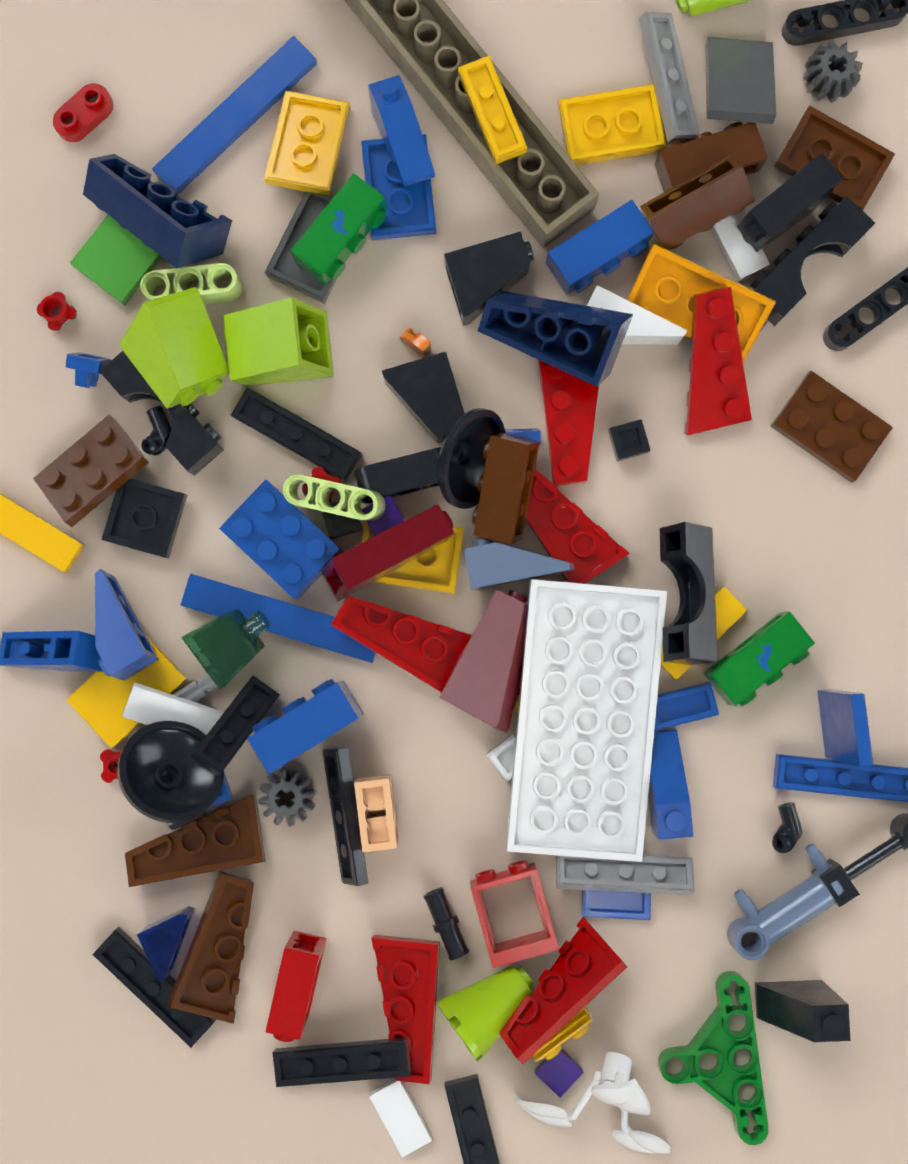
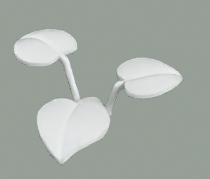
[515,1052,671,1154]

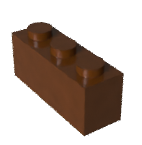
[655,122,767,192]
[640,155,755,250]
[472,433,540,545]

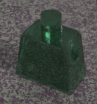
[181,609,270,690]

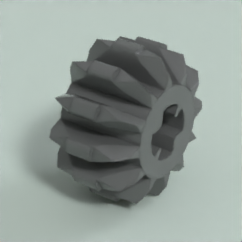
[803,40,863,103]
[258,768,317,827]

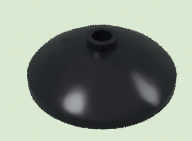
[437,408,506,509]
[117,721,224,823]

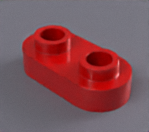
[53,83,113,142]

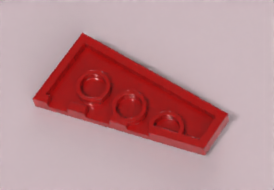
[684,287,752,435]
[538,360,599,486]
[526,468,630,584]
[330,595,472,693]
[499,917,627,1064]
[371,935,440,1084]

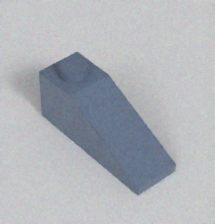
[463,539,575,589]

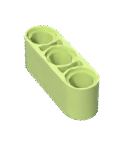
[140,263,243,305]
[283,475,386,521]

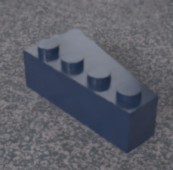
[83,154,232,268]
[478,291,634,387]

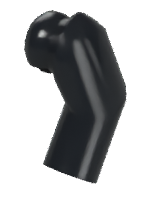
[141,406,171,456]
[772,802,802,853]

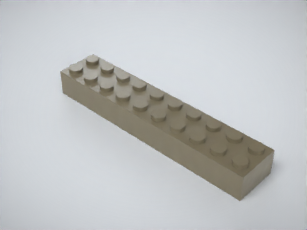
[345,0,599,248]

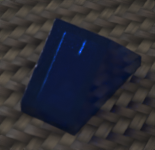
[137,906,195,982]

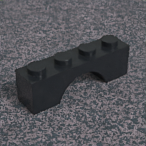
[750,196,875,326]
[99,351,224,476]
[659,522,718,665]

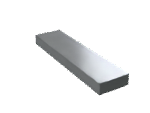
[639,12,700,143]
[556,855,695,895]

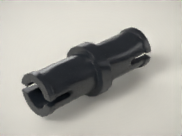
[423,887,470,961]

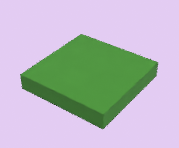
[70,215,163,306]

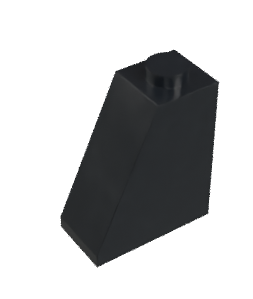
[737,153,844,252]
[444,231,534,326]
[382,352,465,443]
[754,980,851,1043]

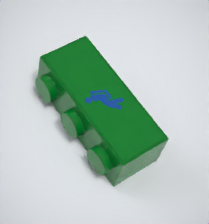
[290,173,387,286]
[703,611,815,707]

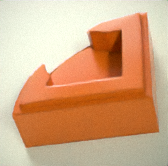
[399,328,431,358]

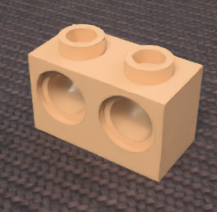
[354,774,399,852]

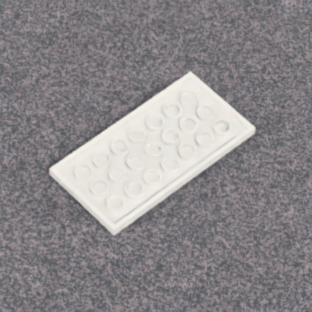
[506,579,667,862]

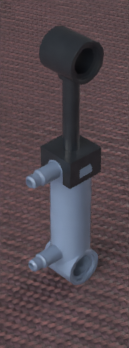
[727,813,908,960]

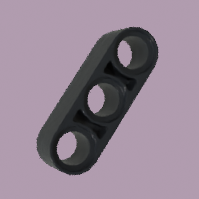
[354,447,441,504]

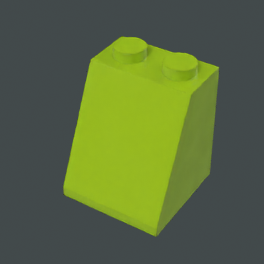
[119,287,229,409]
[224,297,334,386]

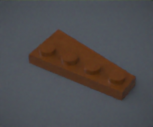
[125,794,266,887]
[168,871,254,1024]

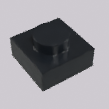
[608,419,651,462]
[322,500,363,540]

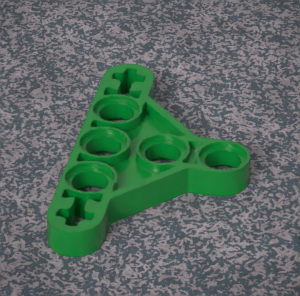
[658,971,769,1145]

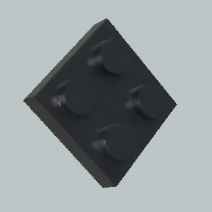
[101,479,188,559]

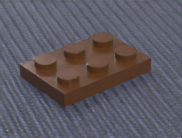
[774,105,895,211]
[770,371,893,483]
[33,414,149,527]

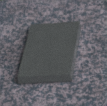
[705,37,776,124]
[264,192,346,304]

